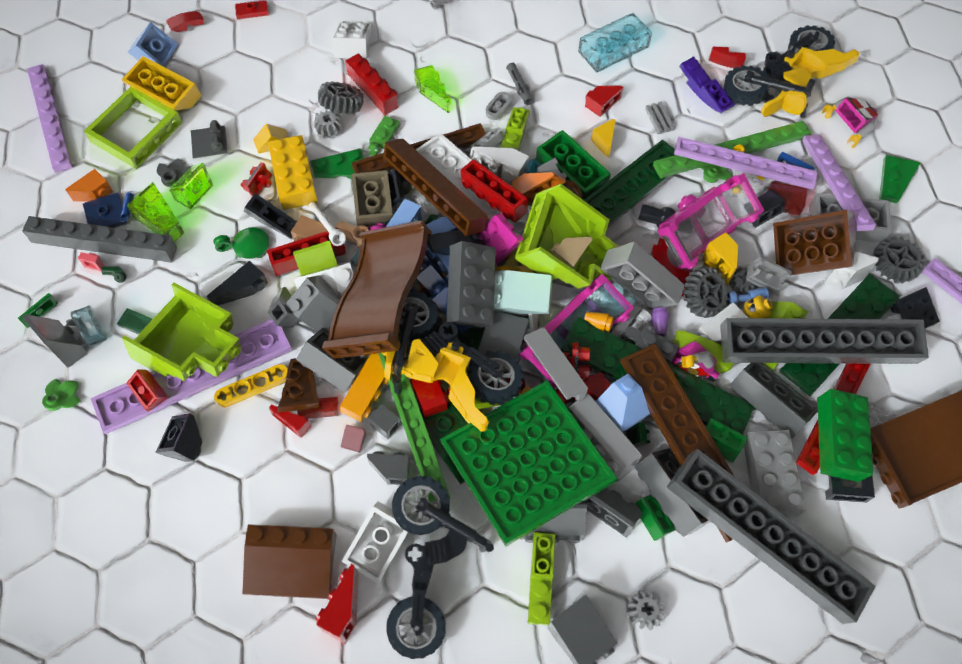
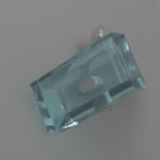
[65,305,107,346]

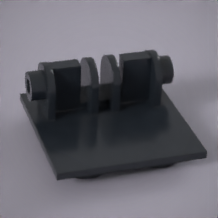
[891,287,940,328]

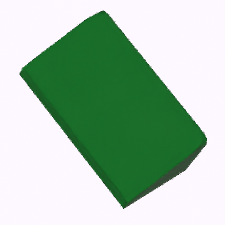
[17,293,58,328]
[635,495,675,541]

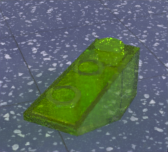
[414,65,452,113]

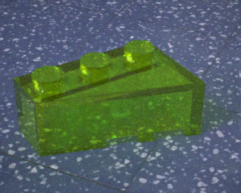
[126,182,184,242]

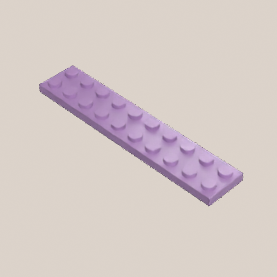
[90,319,293,435]

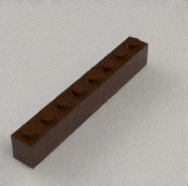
[383,138,488,237]

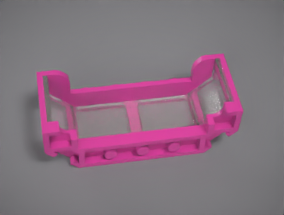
[657,173,764,269]

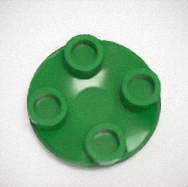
[232,227,269,259]

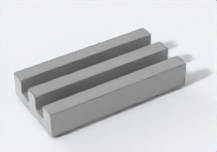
[645,101,674,134]

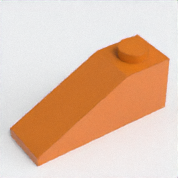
[511,172,566,204]

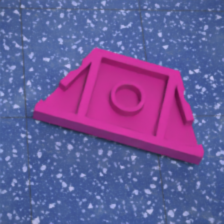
[480,214,524,267]

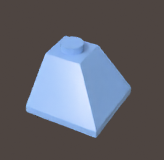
[128,22,178,67]
[595,374,650,433]

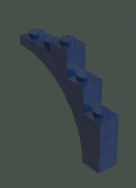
[417,250,470,333]

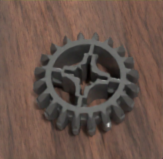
[317,81,364,115]
[872,236,926,284]
[682,267,730,318]

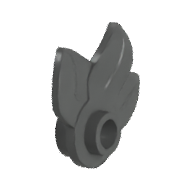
[156,158,192,187]

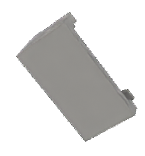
[746,256,792,295]

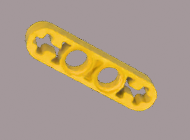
[214,364,288,408]

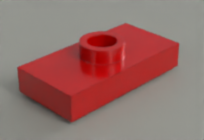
[235,0,269,19]

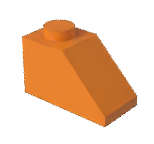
[65,169,113,202]

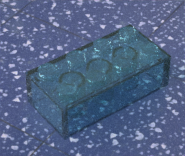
[578,13,652,73]

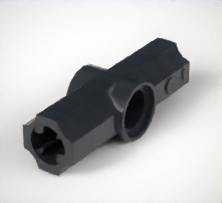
[638,204,695,234]

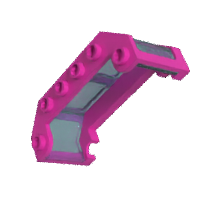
[519,274,634,388]

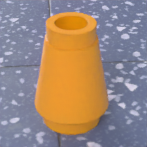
[584,312,614,332]

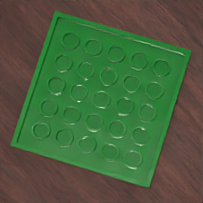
[440,381,617,547]

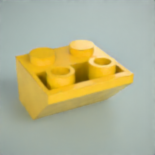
[701,232,738,284]

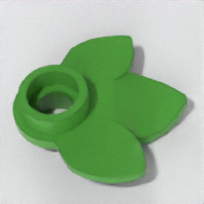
[701,164,733,183]
[42,379,81,411]

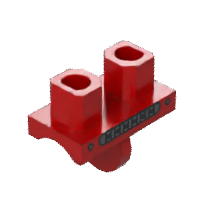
[240,162,272,197]
[563,342,590,379]

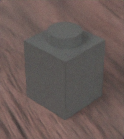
[368,404,401,439]

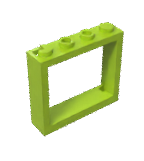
[84,86,182,169]

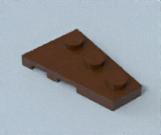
[278,358,319,413]

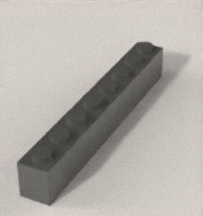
[22,216,177,263]

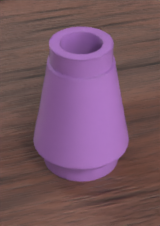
[651,307,670,337]

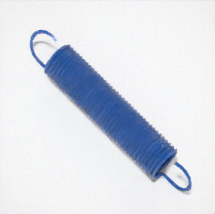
[120,191,135,222]

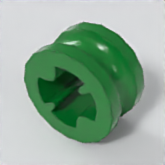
[213,235,232,252]

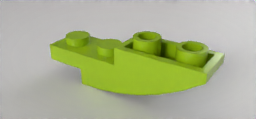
[500,106,530,151]
[527,532,555,626]

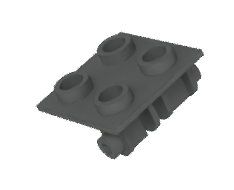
[190,120,228,158]

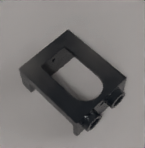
[825,475,875,503]

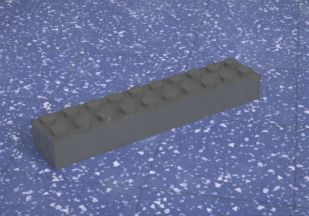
[720,318,929,364]
[667,449,876,624]

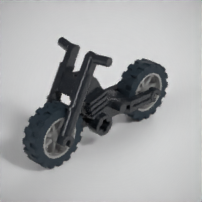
[386,476,494,659]

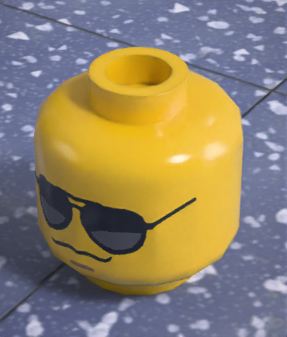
[742,295,773,318]

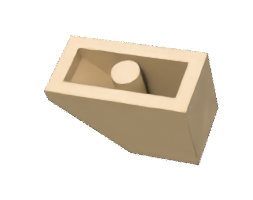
[550,237,592,268]

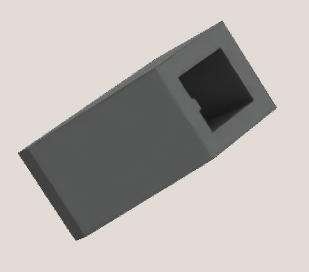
[268,287,299,327]
[367,451,410,485]

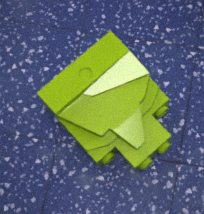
[515,184,619,289]
[122,282,241,381]

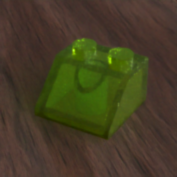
[169,163,214,210]

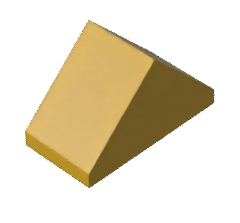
[591,119,616,157]
[253,123,289,154]

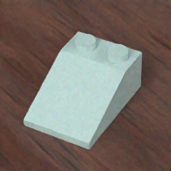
[494,270,552,315]

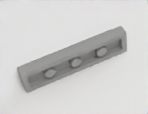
[524,327,588,402]

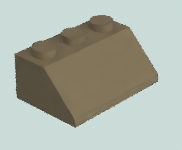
[351,170,393,229]

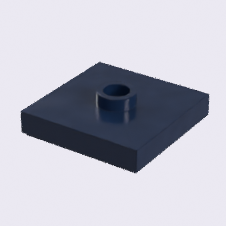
[82,192,128,228]

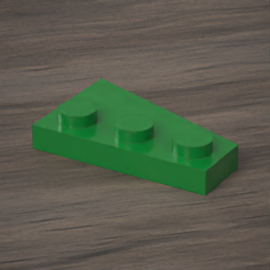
[310,148,364,179]
[879,155,921,204]

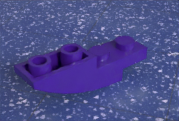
[679,56,735,114]

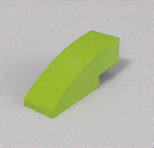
[673,330,733,374]

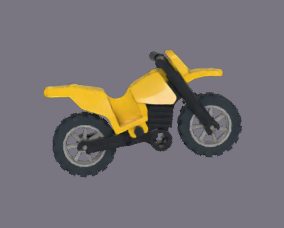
[723,25,860,118]
[382,290,524,432]

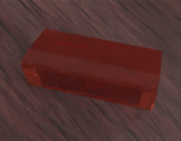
[297,397,339,419]

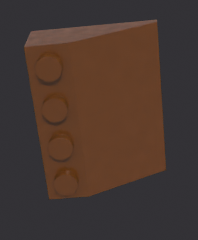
[773,210,856,275]
[242,524,337,599]

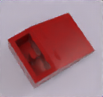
[316,563,359,644]

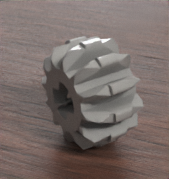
[313,109,343,139]
[627,591,665,630]

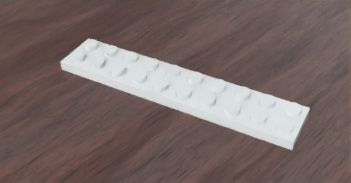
[416,133,530,249]

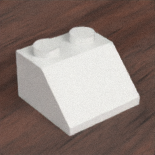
[824,251,879,289]

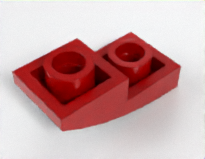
[166,11,204,32]
[709,46,746,68]

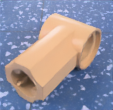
[335,221,369,249]

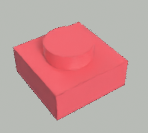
[78,252,105,271]

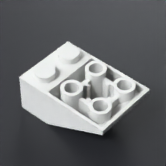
[333,20,371,58]
[470,146,529,187]

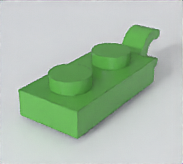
[368,115,400,156]

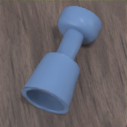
[727,287,769,306]

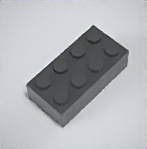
[447,241,496,328]

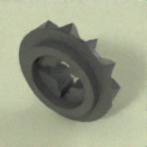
[729,266,758,294]

